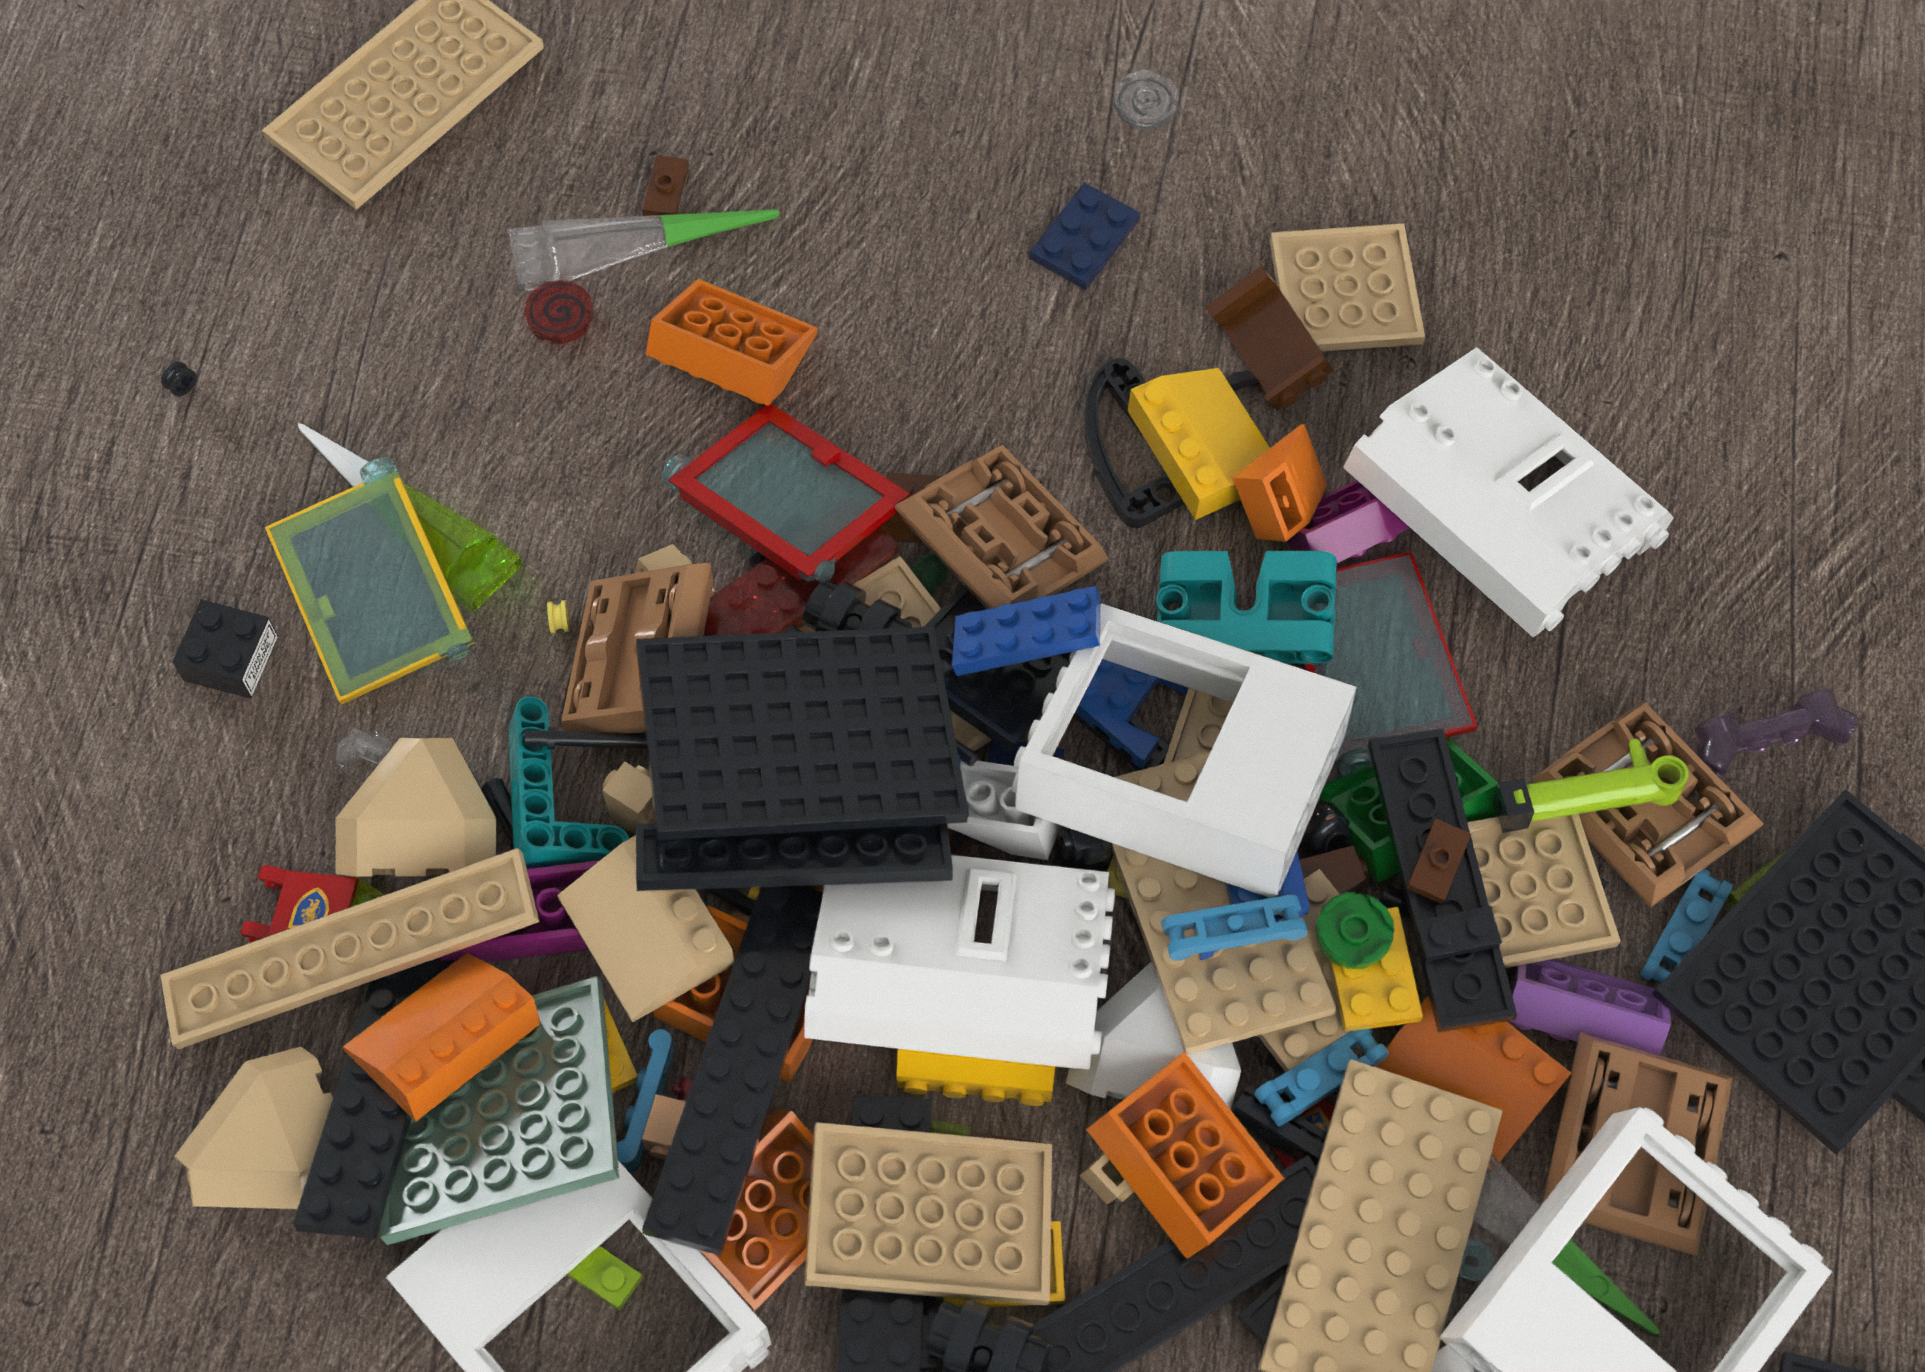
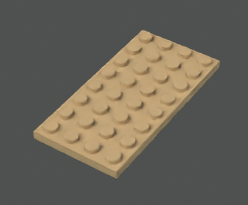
[262,0,544,210]
[1112,752,1336,1054]
[1258,1059,1503,1372]

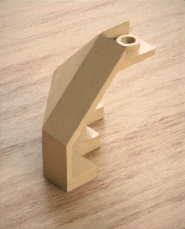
[336,738,496,876]
[174,1047,333,1209]

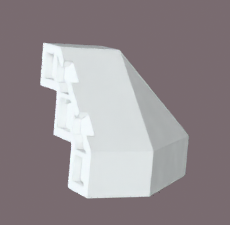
[1066,961,1241,1110]

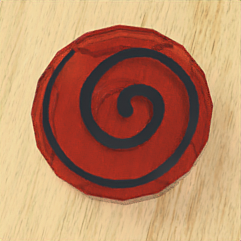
[525,280,594,344]

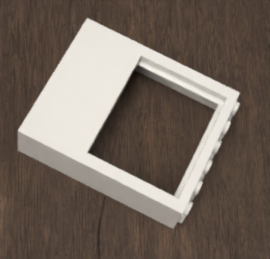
[1012,603,1356,898]
[1439,1107,1832,1372]
[386,1161,771,1372]

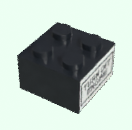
[172,599,278,699]

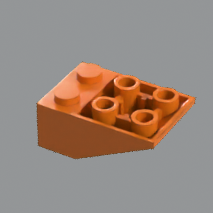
[1232,424,1327,542]

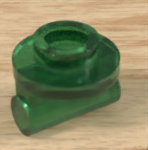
[912,554,947,596]

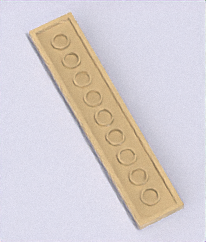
[160,848,539,1049]

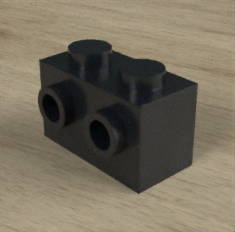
[1058,825,1113,871]

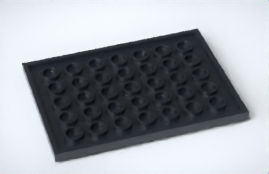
[1652,789,1925,1155]

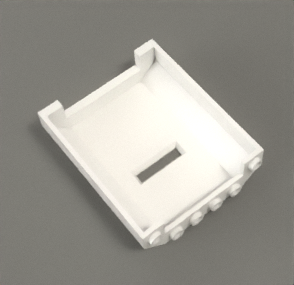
[1343,347,1674,637]
[804,855,1115,1070]

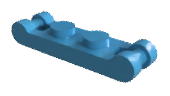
[1639,869,1734,983]
[1161,895,1308,960]
[616,1029,675,1173]
[1254,1029,1390,1126]

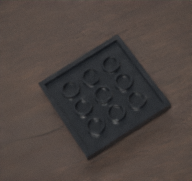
[924,585,1071,752]

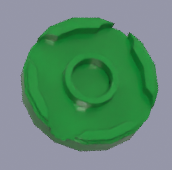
[1315,892,1394,969]

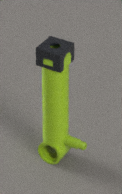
[1493,739,1689,833]

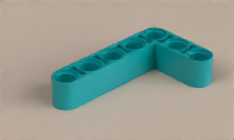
[508,696,629,869]

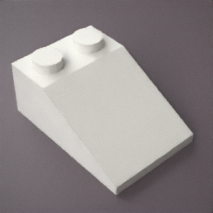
[947,760,1061,860]

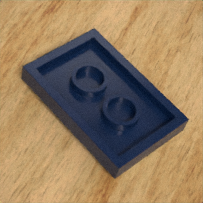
[1030,182,1140,290]

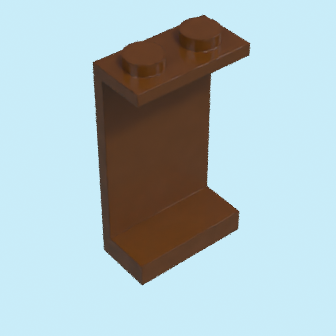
[1206,266,1334,411]

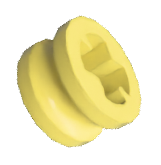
[547,600,570,634]

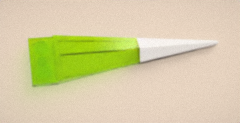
[298,423,523,612]

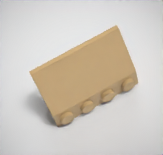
[557,836,734,1023]

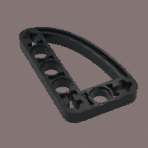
[1084,358,1185,528]

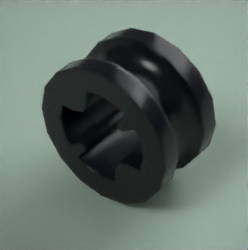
[161,361,197,397]

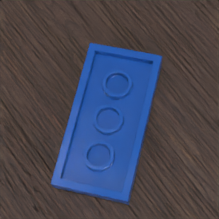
[952,586,1101,676]

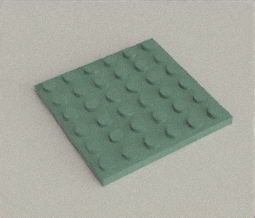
[380,976,619,1245]

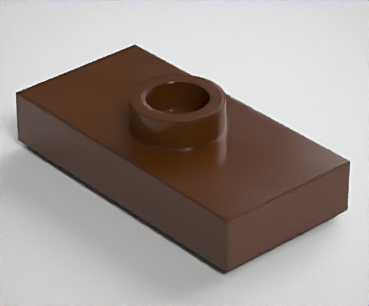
[642,155,689,218]
[1406,818,1471,904]

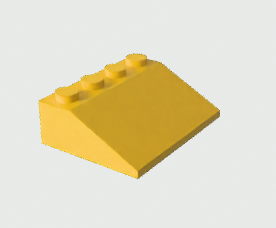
[1128,368,1270,520]
[896,1049,1055,1106]

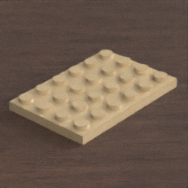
[804,1122,1052,1305]

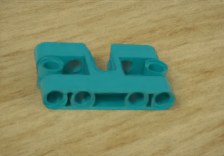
[1156,551,1337,664]

